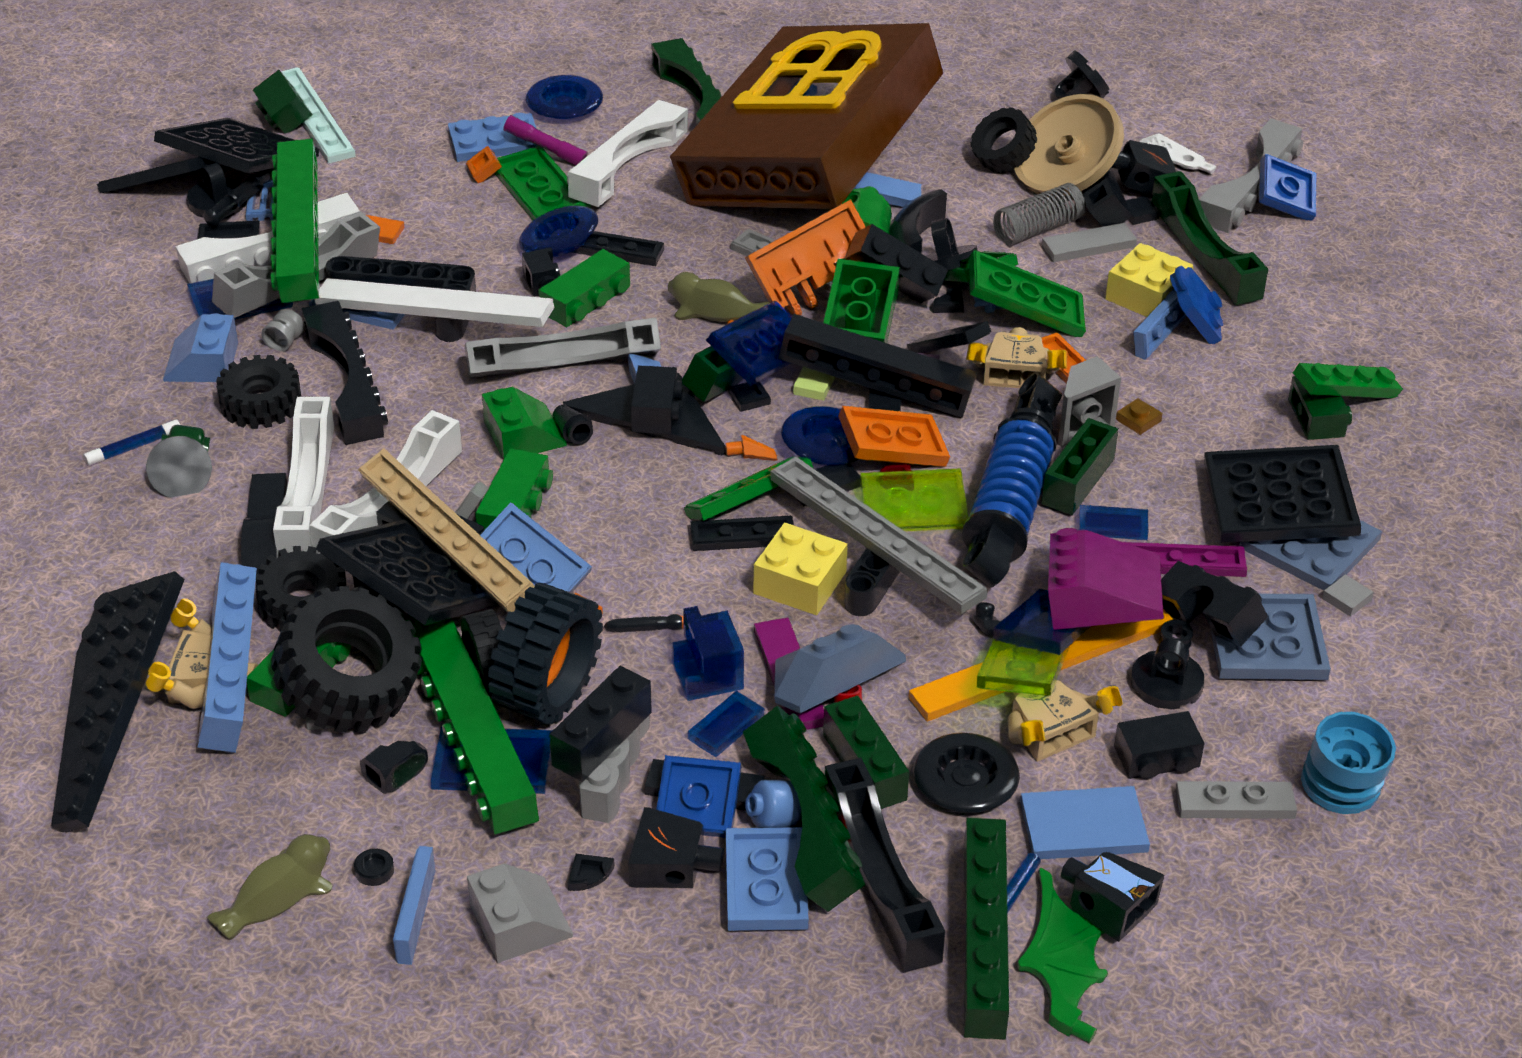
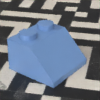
[163,313,238,382]

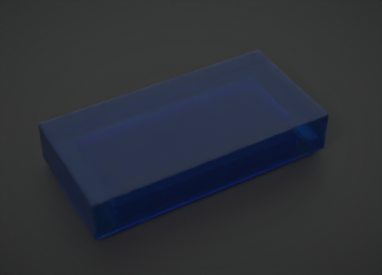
[1079,505,1149,540]
[688,691,765,757]

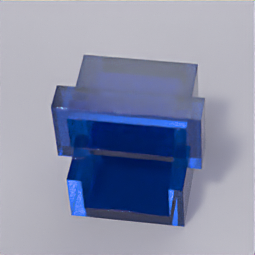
[672,606,744,701]

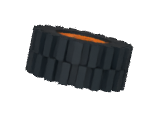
[488,583,603,724]

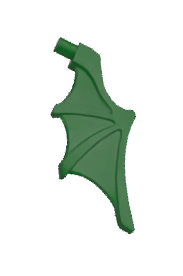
[1017,868,1108,1044]

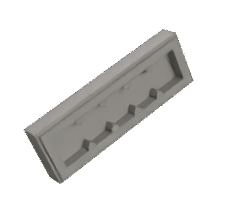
[1175,781,1297,819]

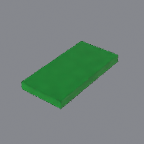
[494,146,591,226]
[969,250,1086,337]

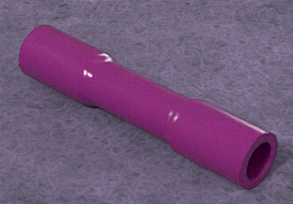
[503,115,588,165]

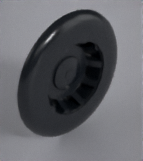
[913,733,1020,813]

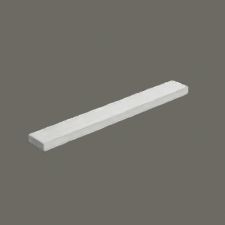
[314,278,555,327]

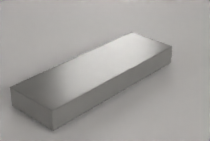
[1042,223,1137,262]

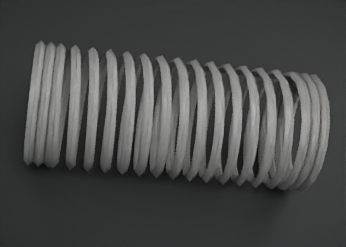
[993,183,1085,246]

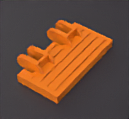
[745,199,866,315]

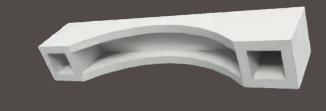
[566,100,688,207]
[175,193,360,288]
[273,397,334,553]
[309,410,462,554]

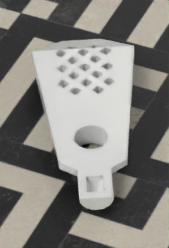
[1139,133,1216,174]

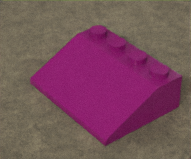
[1048,528,1164,630]

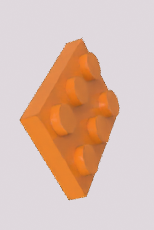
[838,406,950,467]

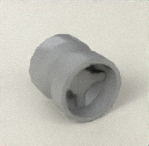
[261,309,305,352]

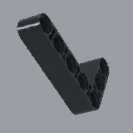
[326,256,476,342]

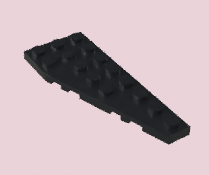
[51,571,185,833]

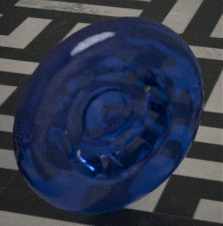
[525,75,603,119]
[519,206,598,257]
[781,406,859,465]

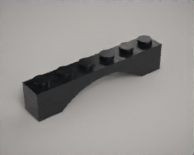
[1083,168,1132,227]
[302,301,388,445]
[825,758,945,972]

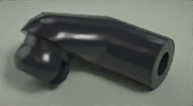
[973,602,1020,641]

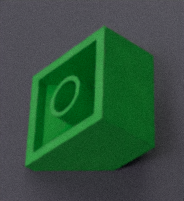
[482,386,567,460]

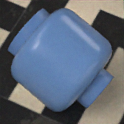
[746,780,802,828]

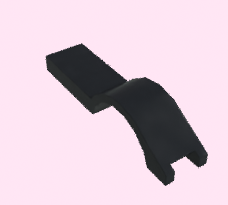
[241,473,287,574]

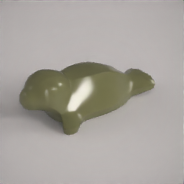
[668,272,772,322]
[206,834,332,940]

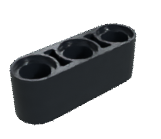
[844,548,900,616]

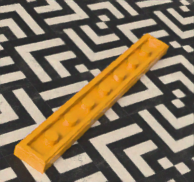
[908,609,1173,722]

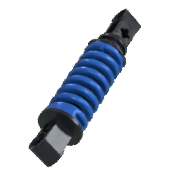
[962,372,1062,588]

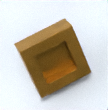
[1116,398,1163,435]

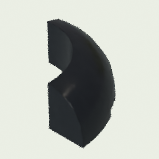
[889,189,947,254]

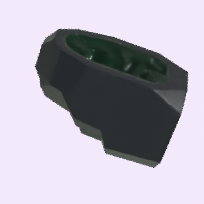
[360,741,428,794]

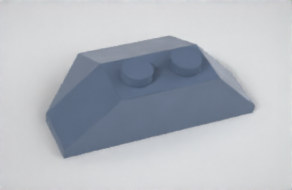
[774,624,906,713]

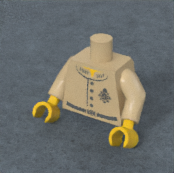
[966,327,1067,388]
[146,598,258,709]
[1008,678,1123,762]

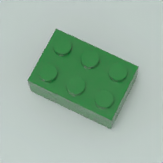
[823,259,900,343]

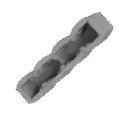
[579,715,650,823]

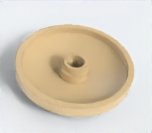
[1014,94,1124,197]

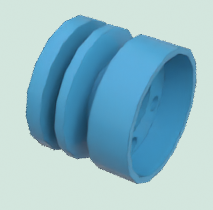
[1301,712,1396,814]

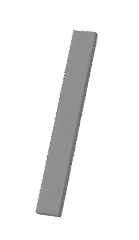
[770,457,987,614]

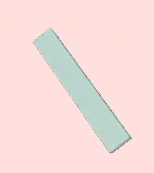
[281,67,356,164]

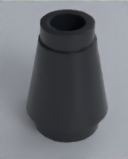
[553,405,593,445]

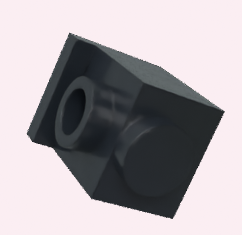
[522,247,560,297]

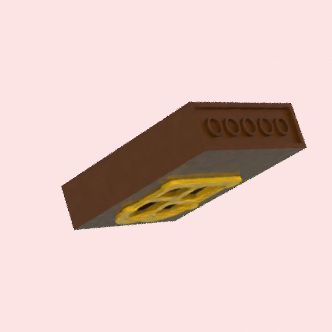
[670,23,943,209]

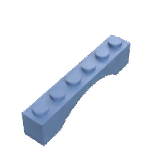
[197,562,257,753]

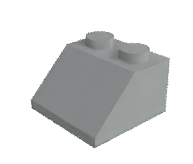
[1058,356,1121,447]
[467,863,573,963]

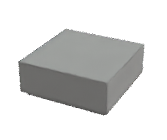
[455,481,489,519]
[1322,574,1374,617]

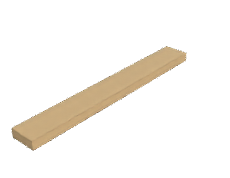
[358,448,535,612]

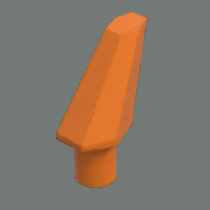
[725,435,778,461]

